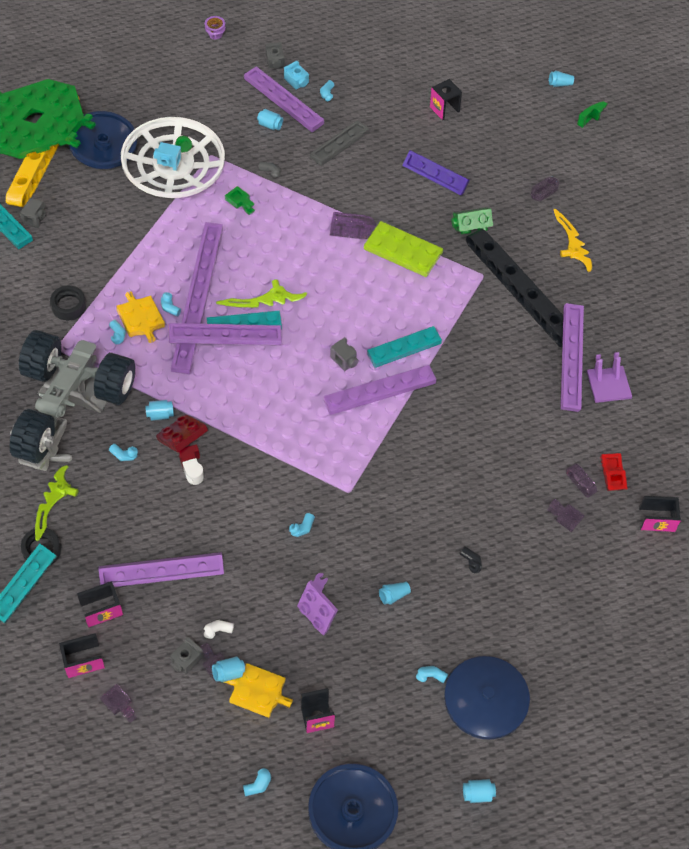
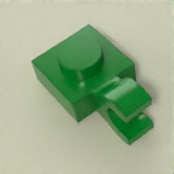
[225,186,255,215]

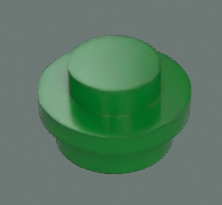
[175,136,192,153]

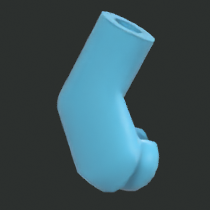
[320,80,334,101]
[161,292,181,317]
[109,320,126,344]
[289,513,315,537]
[416,666,449,683]
[243,768,271,796]

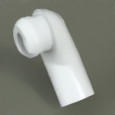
[204,620,234,639]

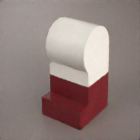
[178,444,204,485]

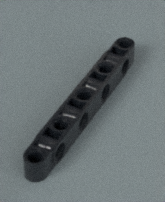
[466,228,563,348]

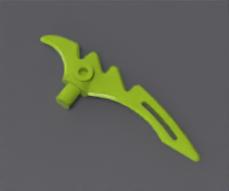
[216,279,307,307]
[35,465,79,541]

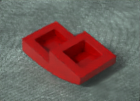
[600,453,628,491]

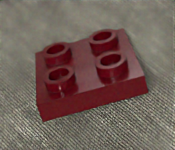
[156,414,208,452]

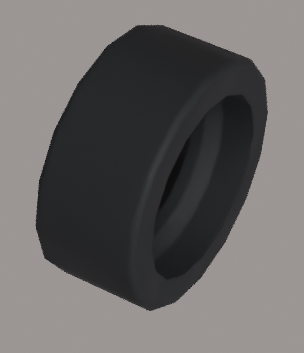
[50,285,86,321]
[20,527,61,566]

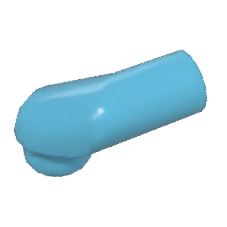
[109,444,138,461]

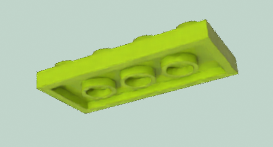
[364,221,443,277]

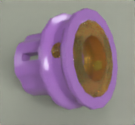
[204,16,226,39]

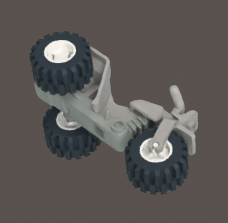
[10,330,135,471]

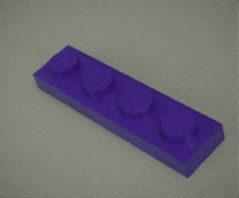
[402,150,470,195]

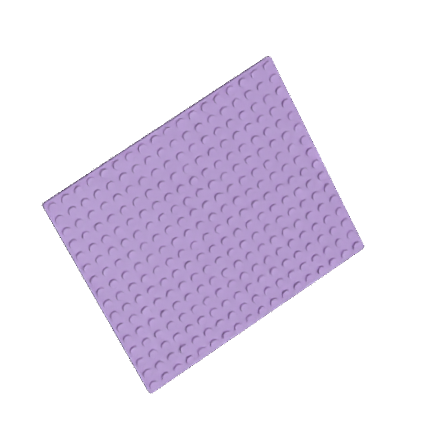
[61,155,484,493]

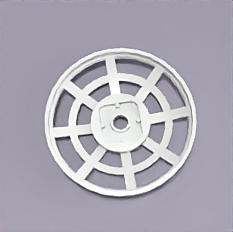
[121,117,225,198]

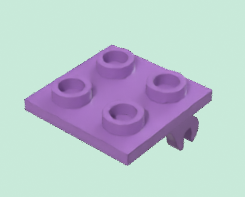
[587,352,632,403]
[297,573,338,635]

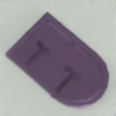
[330,212,377,239]

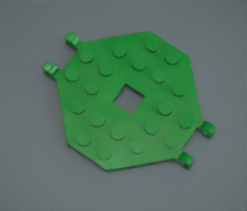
[0,79,96,159]

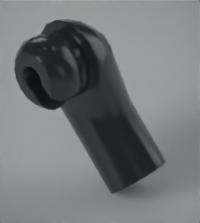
[460,547,482,573]

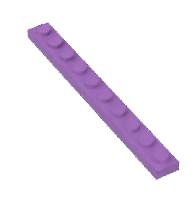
[171,222,223,374]

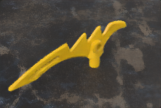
[554,209,592,272]

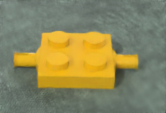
[116,291,165,343]
[223,663,293,718]

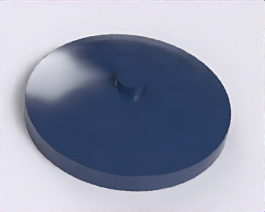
[69,111,137,169]
[444,656,530,740]
[308,764,398,849]

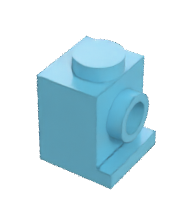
[284,61,309,89]
[154,142,181,171]

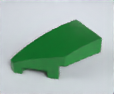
[577,101,608,128]

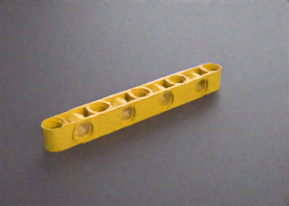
[6,96,79,208]

